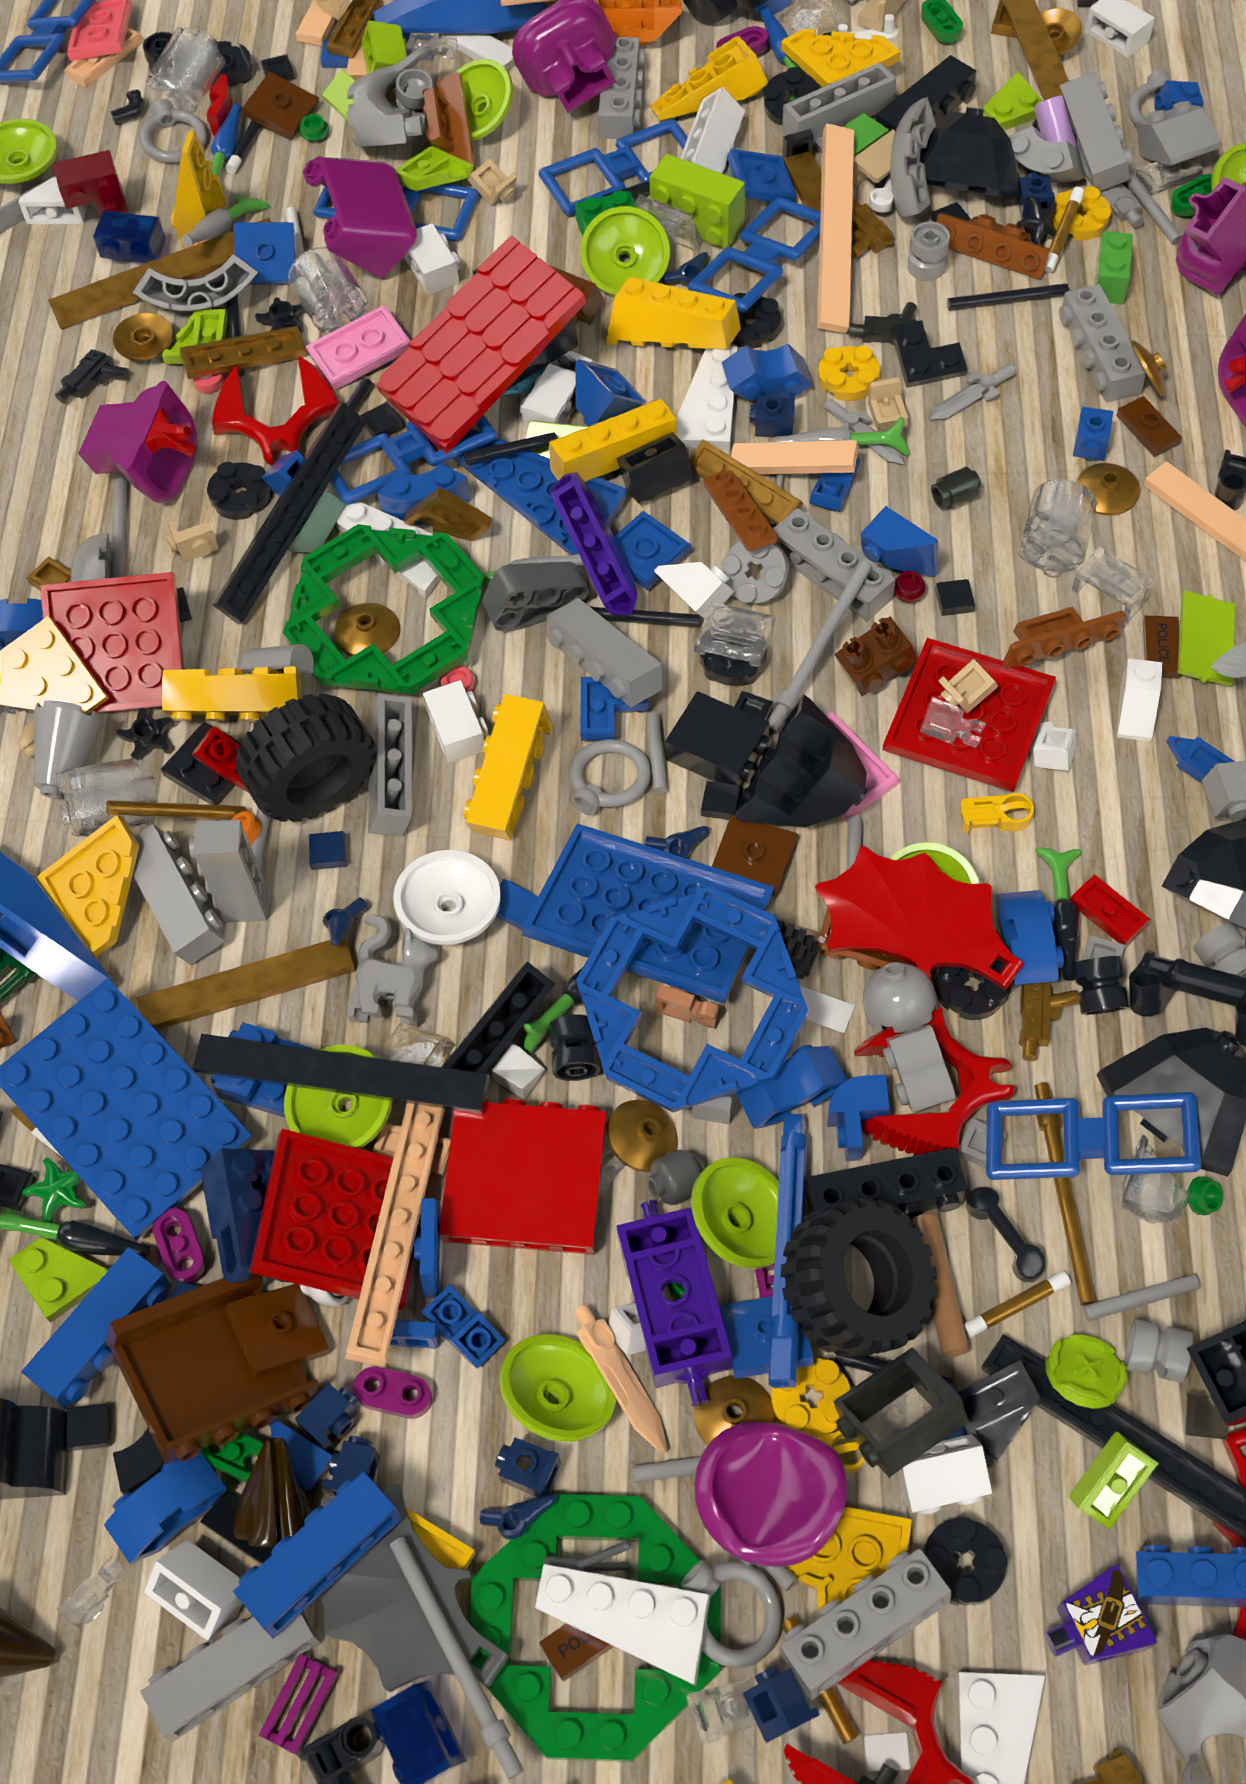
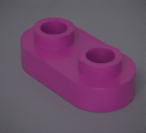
[716,26,768,55]
[153,1208,206,1283]
[353,1367,432,1419]

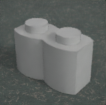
[882,1024,956,1112]

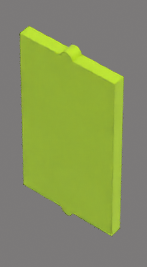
[1178,590,1235,687]

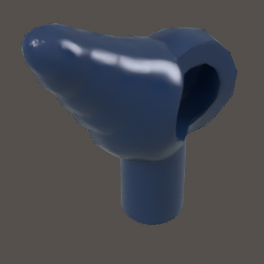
[662,252,708,286]
[645,826,710,859]
[322,897,368,946]
[479,1494,557,1540]

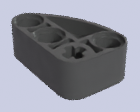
[482,562,589,631]

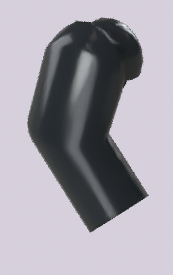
[110,89,145,125]

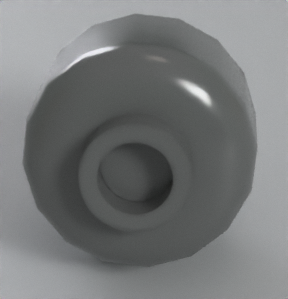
[647,1149,705,1206]

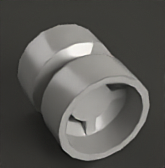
[396,68,433,115]
[907,221,950,281]
[1193,923,1246,978]
[1124,1319,1193,1383]

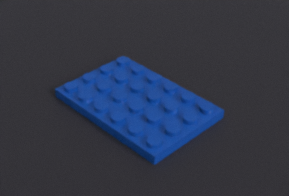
[522,823,774,1004]
[0,978,253,1241]

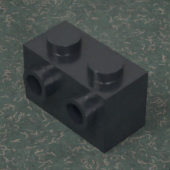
[617,432,694,503]

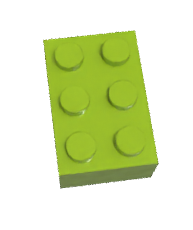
[649,153,745,248]

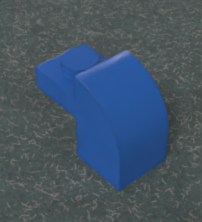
[827,1074,890,1161]

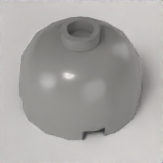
[862,962,938,1033]

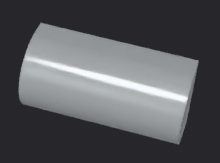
[241,644,314,675]

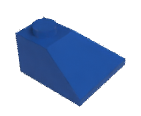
[575,359,647,427]
[861,506,939,578]

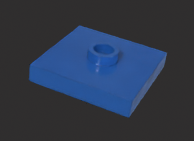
[727,149,796,202]
[234,222,296,284]
[614,511,691,591]
[414,1198,440,1299]
[720,1296,813,1379]

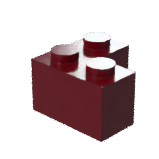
[53,150,130,224]

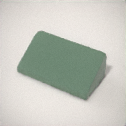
[288,491,345,552]

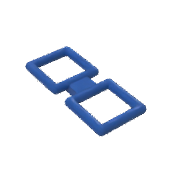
[0,0,96,83]
[538,119,688,216]
[313,184,479,241]
[688,197,821,313]
[330,415,497,505]
[986,1092,1201,1180]

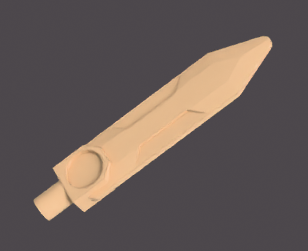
[573,1305,667,1454]

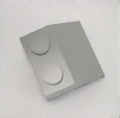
[1136,101,1222,165]

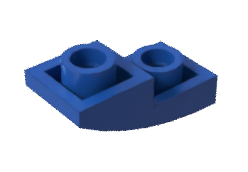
[809,458,860,512]
[420,1284,506,1369]

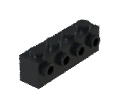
[805,1147,968,1219]

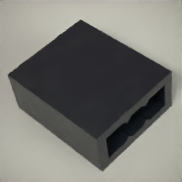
[665,691,772,786]

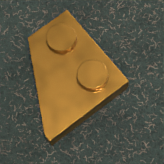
[404,487,492,541]

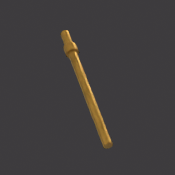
[1034,1082,1096,1306]

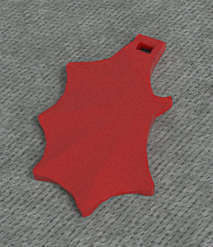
[815,846,1024,990]

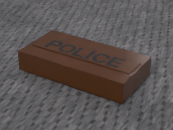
[1143,615,1181,679]
[539,1623,614,1682]

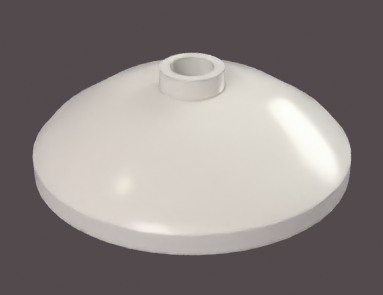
[393,850,501,945]

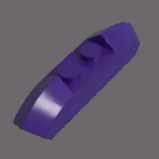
[550,472,637,615]

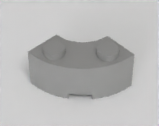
[1009,126,1086,183]

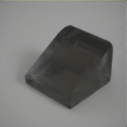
[1185,1393,1228,1440]

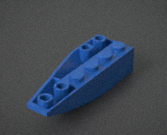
[373,0,543,33]
[0,851,113,1001]

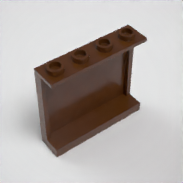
[107,1274,319,1464]

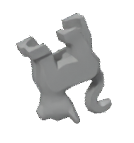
[348,915,438,1028]

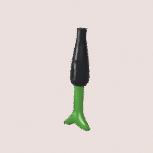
[1035,847,1081,981]
[523,967,583,1055]
[0,1208,151,1260]

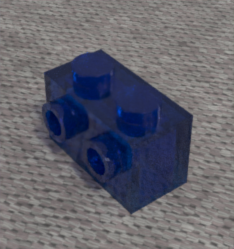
[93,211,166,263]
[371,1680,467,1784]

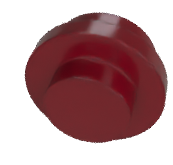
[894,571,926,603]

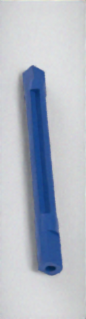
[768,1114,807,1388]

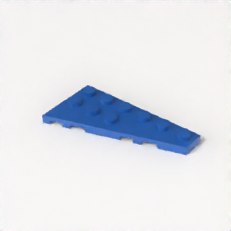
[454,428,628,555]

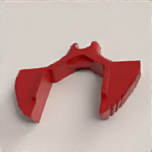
[211,356,340,465]
[854,1007,1015,1156]
[784,1660,975,1784]

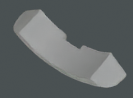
[890,97,936,217]
[133,254,259,311]
[70,533,111,582]

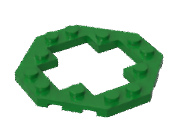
[283,524,485,694]
[469,1494,721,1762]

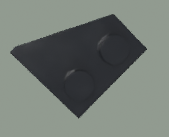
[957,1360,1042,1469]

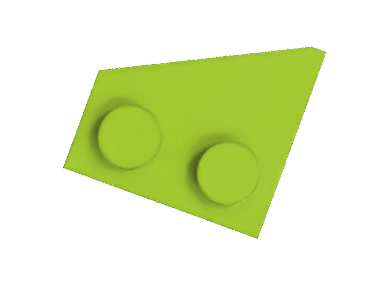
[983,72,1043,131]
[395,146,474,191]
[162,309,228,364]
[8,1237,108,1323]

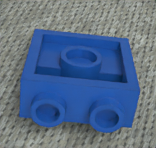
[211,1022,312,1118]

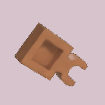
[655,984,719,1028]

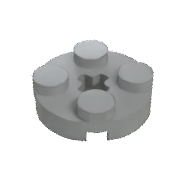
[722,541,789,604]

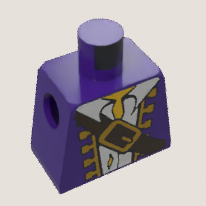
[1044,1565,1157,1665]

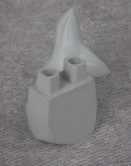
[347,45,431,147]
[1157,1634,1246,1784]

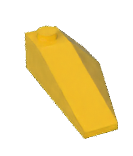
[650,36,768,121]
[171,131,226,241]

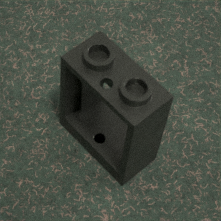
[833,1348,968,1478]

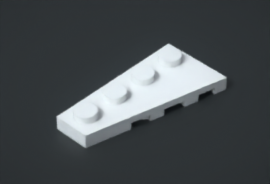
[676,346,737,450]
[335,501,459,599]
[535,1564,710,1686]
[957,1672,1045,1784]

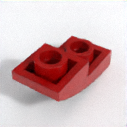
[206,74,233,136]
[191,726,249,793]

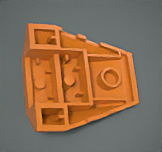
[594,0,682,46]

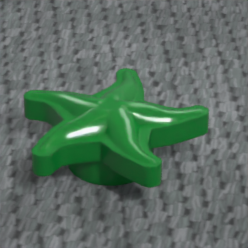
[22,1158,86,1223]

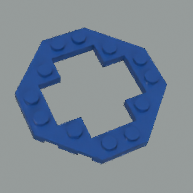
[576,885,809,1113]

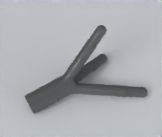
[544,1542,631,1572]

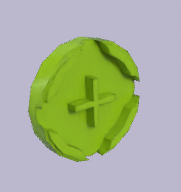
[1045,1334,1128,1409]

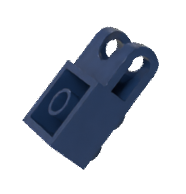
[200,1148,290,1283]

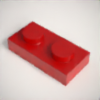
[1070,874,1150,947]

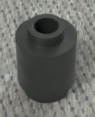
[931,466,981,508]

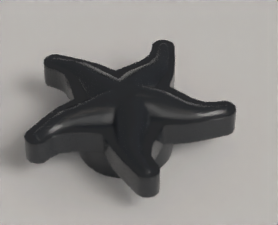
[1016,196,1057,245]
[255,297,307,332]
[116,708,175,761]

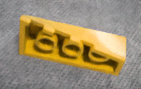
[606,277,741,349]
[549,399,677,482]
[162,666,302,722]
[463,693,553,841]

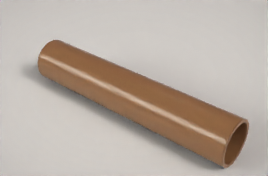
[911,1213,970,1357]

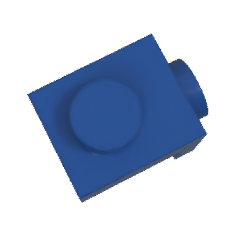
[1154,80,1204,111]

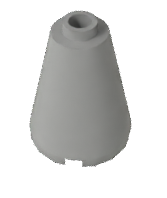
[34,700,103,799]

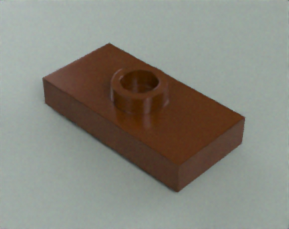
[1116,396,1182,457]

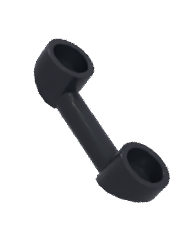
[966,1186,1045,1283]

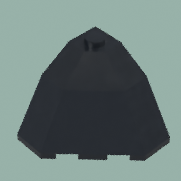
[920,107,1021,198]
[735,694,868,827]
[1161,819,1246,930]
[1096,1027,1246,1177]

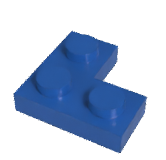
[580,677,648,741]

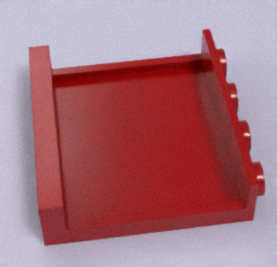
[438,1098,608,1255]

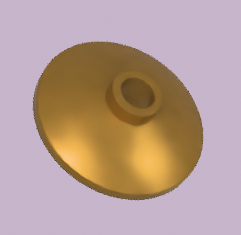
[1041,9,1082,56]
[112,313,173,361]
[1130,340,1167,397]
[1075,463,1140,516]
[334,603,400,656]
[606,1100,677,1172]
[694,1376,774,1446]

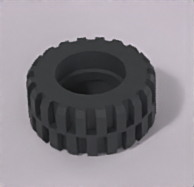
[236,693,376,822]
[781,1198,937,1358]

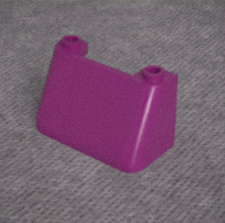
[303,156,417,279]

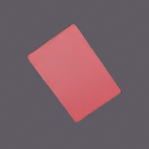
[67,0,133,61]

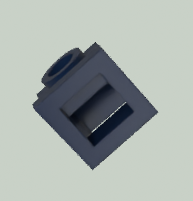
[1017,172,1055,219]
[749,393,795,437]
[295,1383,360,1454]
[322,1436,380,1497]
[495,1437,561,1497]
[743,1665,820,1743]

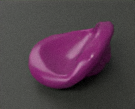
[694,1422,847,1567]

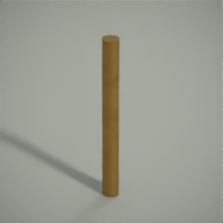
[106,800,246,819]

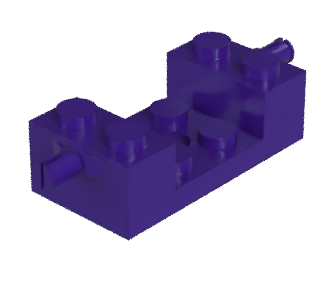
[616,1200,732,1406]

